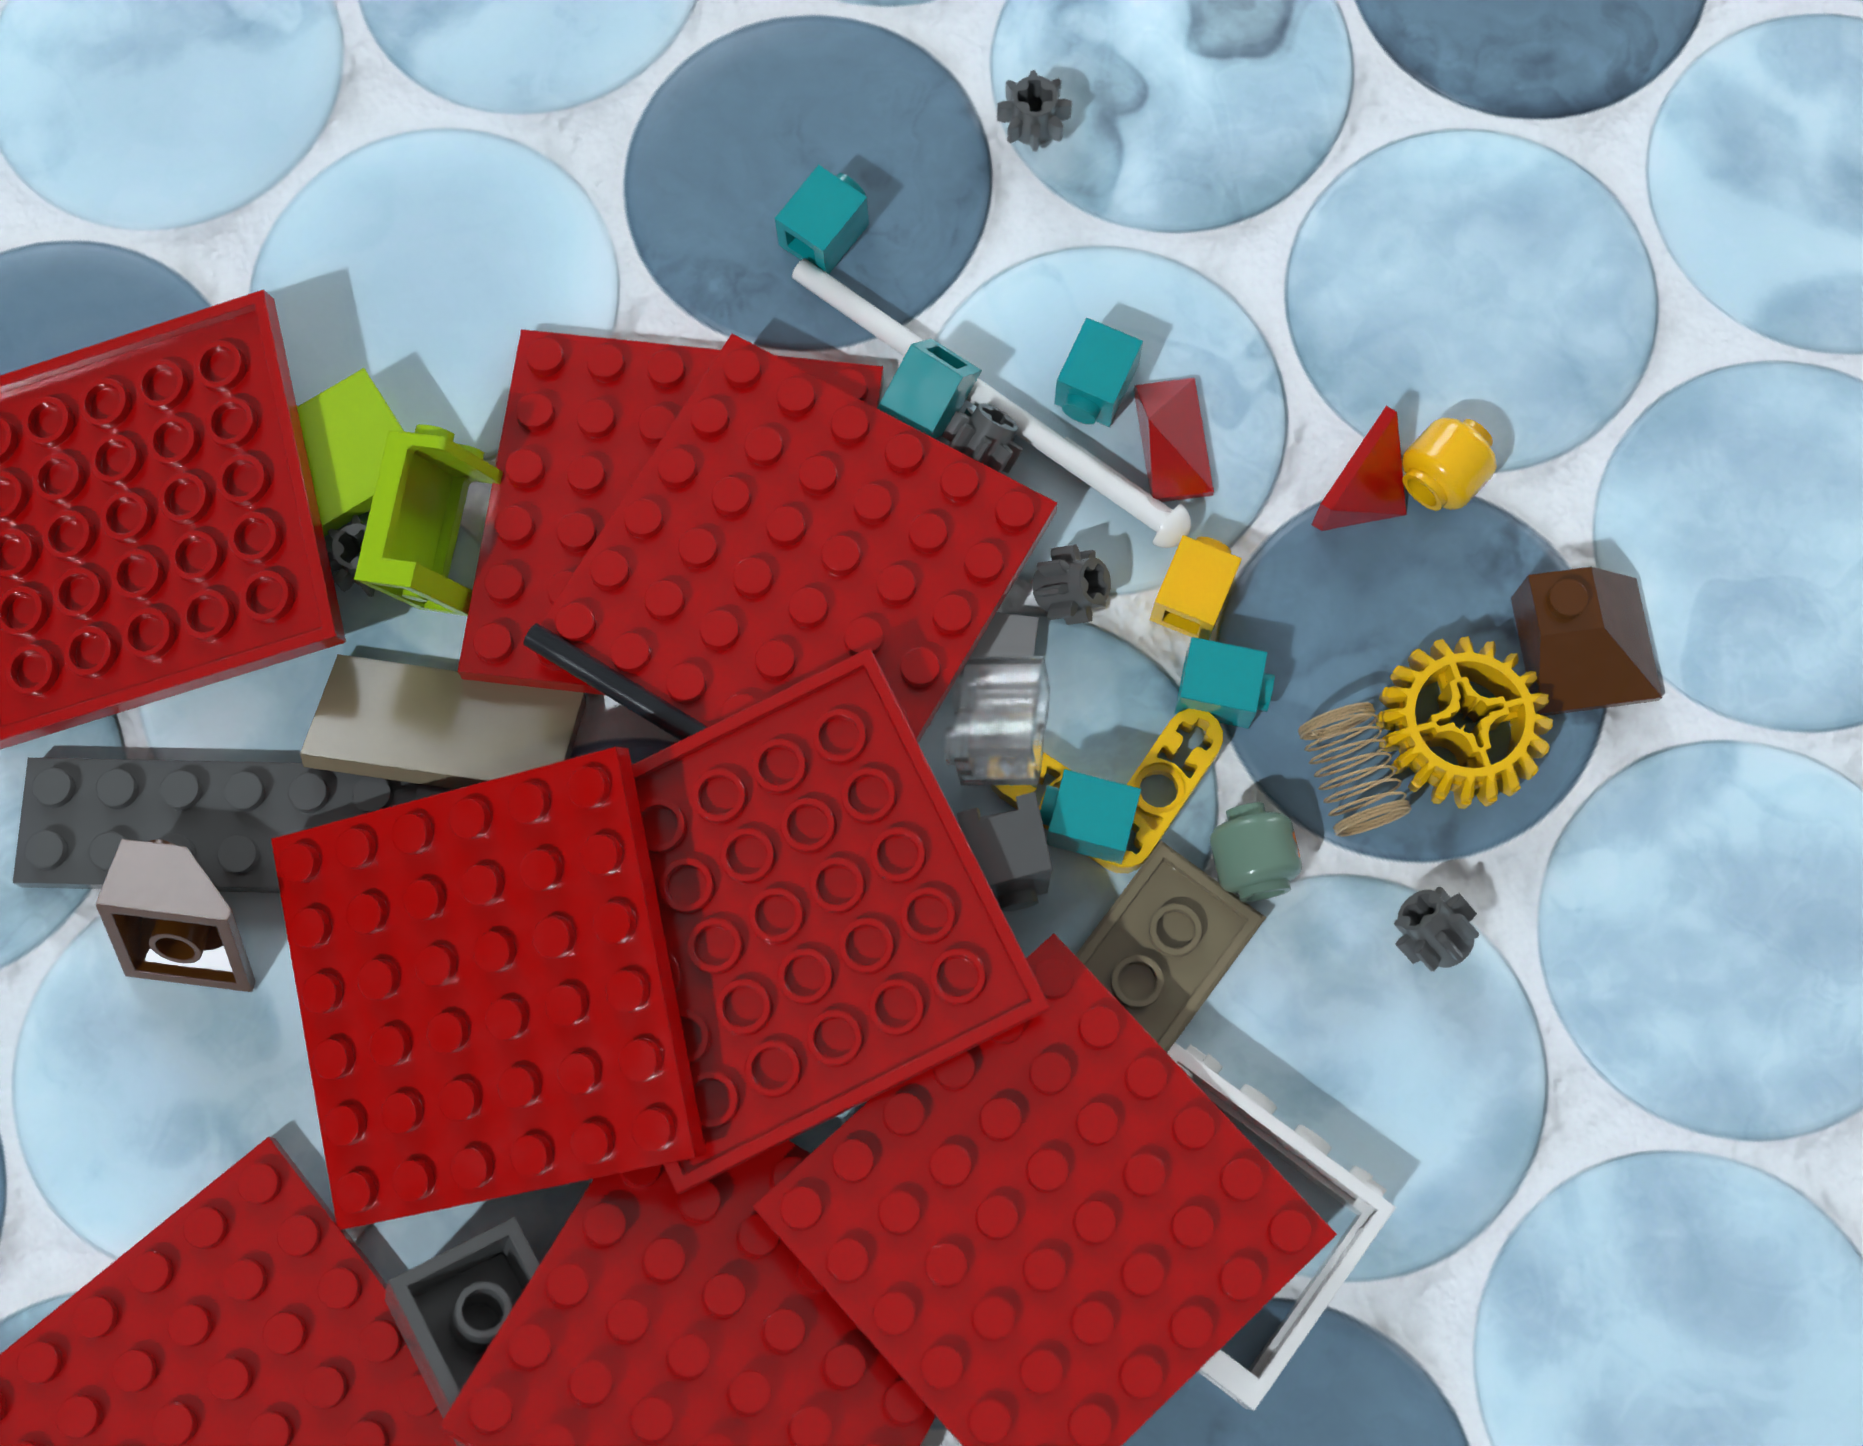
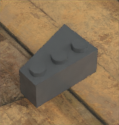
[957,791,1053,912]

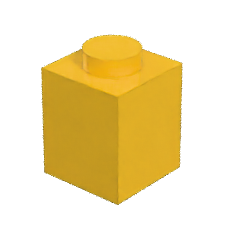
[1150,535,1242,640]

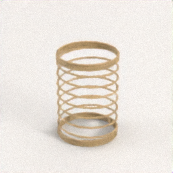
[1298,702,1412,837]

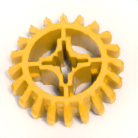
[1375,636,1553,809]

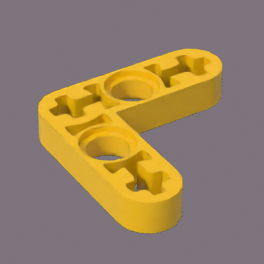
[988,708,1223,874]

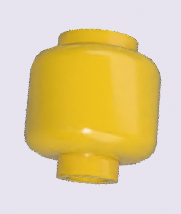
[1402,417,1497,511]

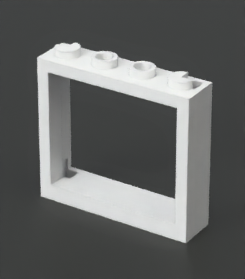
[1167,1043,1396,1411]

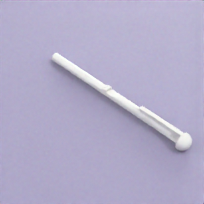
[792,258,1191,548]

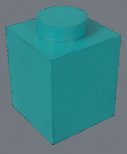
[774,164,869,274]
[1054,317,1143,427]
[877,338,982,438]
[1174,637,1275,729]
[1040,769,1141,864]

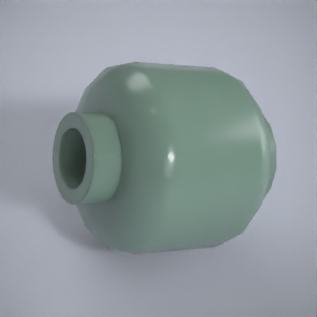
[1210,802,1302,902]

